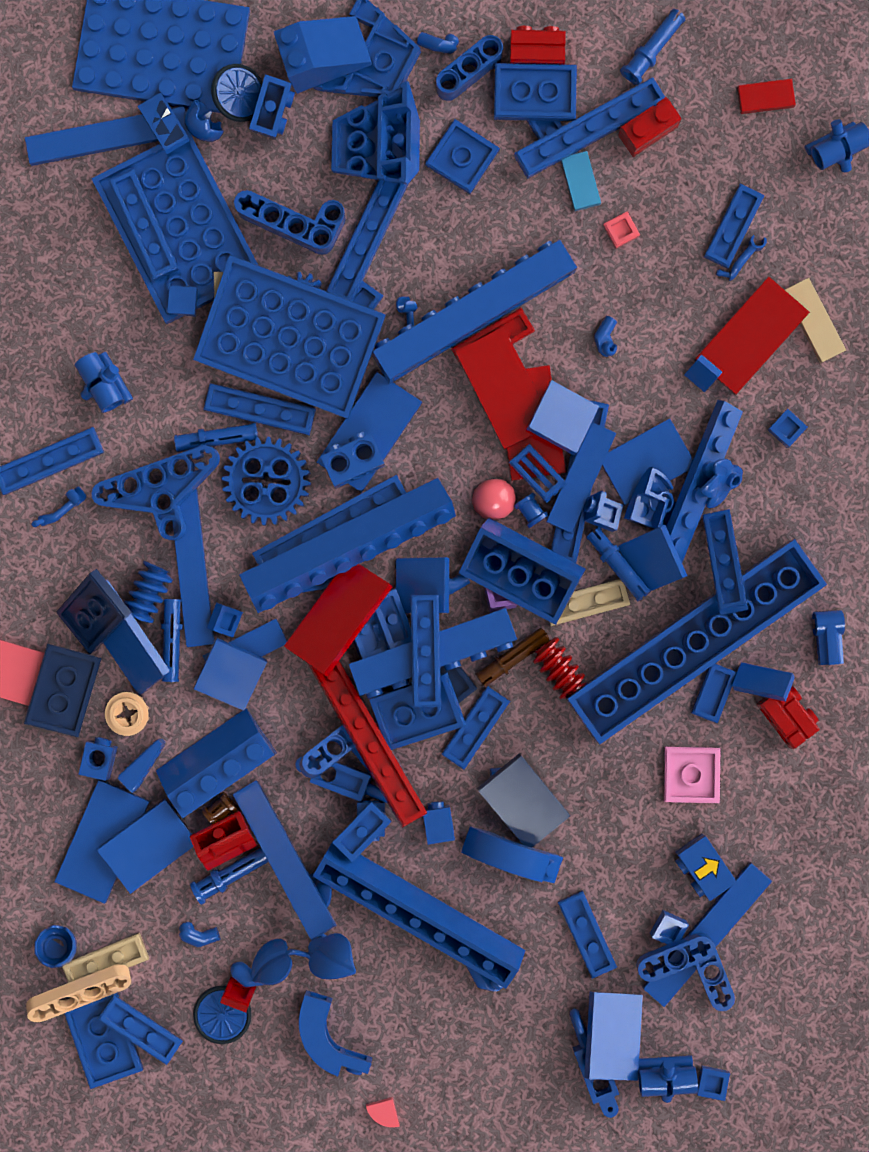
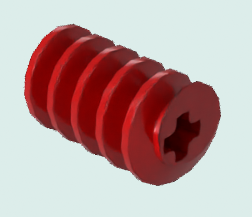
[532,637,587,700]

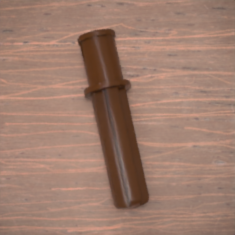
[475,628,549,688]

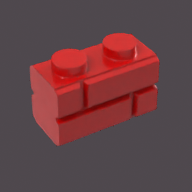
[510,26,566,65]
[618,97,681,157]
[756,686,820,749]
[190,811,258,871]

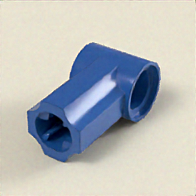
[812,610,845,665]

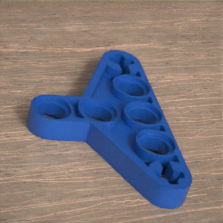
[92,445,220,541]

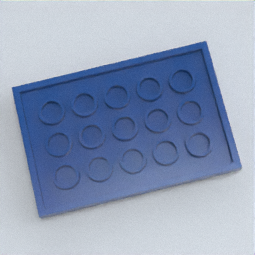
[72,0,250,113]
[91,130,258,324]
[193,255,386,419]

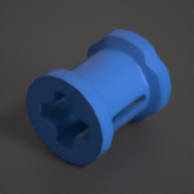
[514,492,549,528]

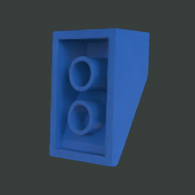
[273,16,372,94]

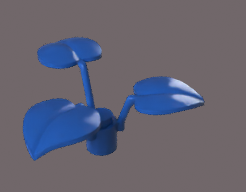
[251,872,356,985]

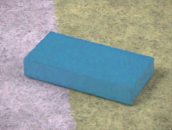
[561,151,601,212]

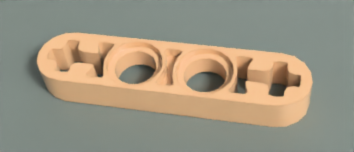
[26,965,131,1022]

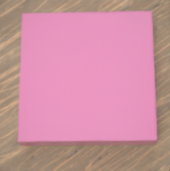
[664,747,720,803]

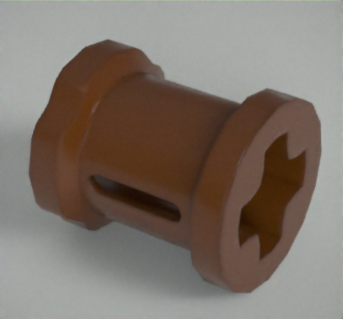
[201,791,238,824]

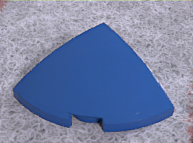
[624,467,676,529]

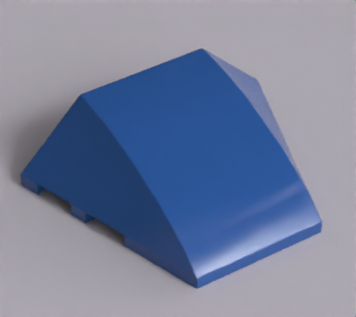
[331,81,420,185]

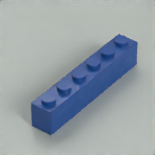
[349,608,517,699]

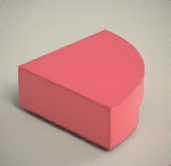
[366,1097,400,1127]

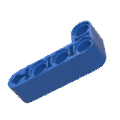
[234,190,346,255]

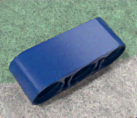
[436,35,503,101]

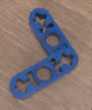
[299,725,401,778]
[636,932,735,1011]

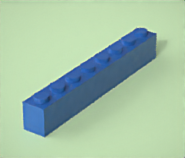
[372,240,577,384]
[239,478,456,613]
[313,839,526,989]

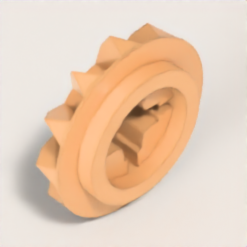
[105,692,149,736]

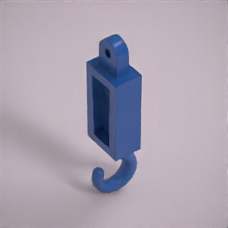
[295,756,387,803]
[569,1008,619,1118]

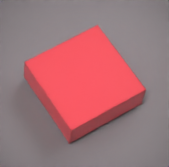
[603,211,640,249]

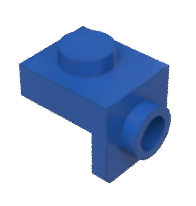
[584,491,623,532]

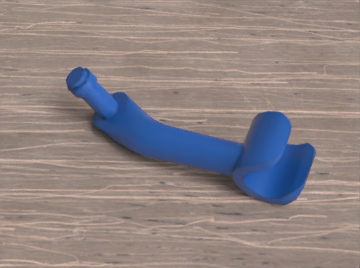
[716,235,767,281]
[396,297,417,327]
[32,486,87,527]

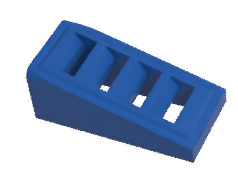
[118,739,166,793]

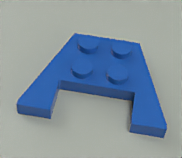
[313,0,421,97]

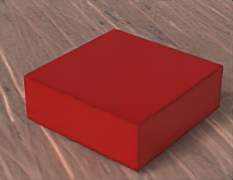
[220,977,256,1013]

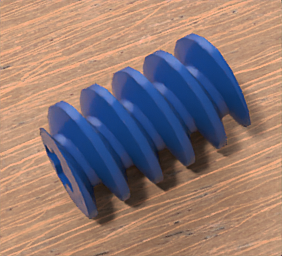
[124,561,173,623]

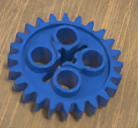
[222,436,311,526]

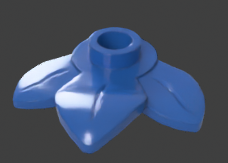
[700,458,743,508]

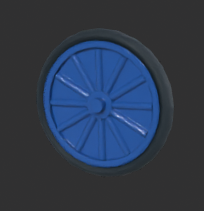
[211,64,263,122]
[193,985,252,1044]

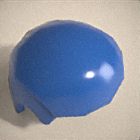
[184,100,224,142]
[34,925,77,968]

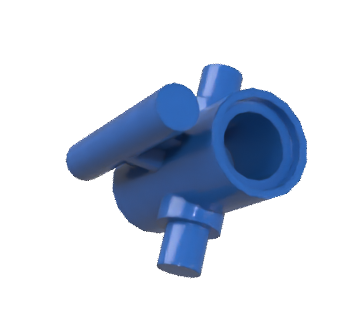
[804,119,869,173]
[74,352,133,413]
[638,1055,698,1103]

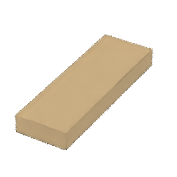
[785,278,846,364]
[550,579,630,626]
[62,933,149,983]

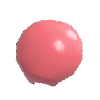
[472,479,517,520]

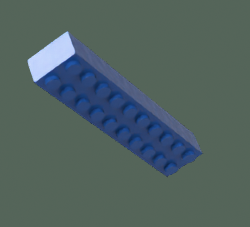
[565,539,827,745]

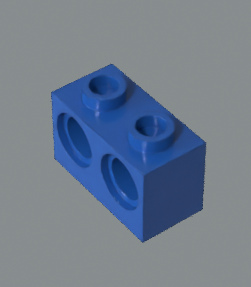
[320,432,385,489]

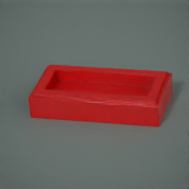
[737,79,796,114]

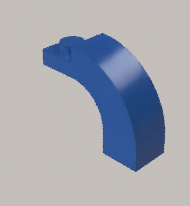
[461,826,563,883]
[299,990,372,1076]

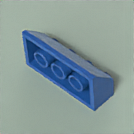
[459,518,586,625]
[156,708,277,819]

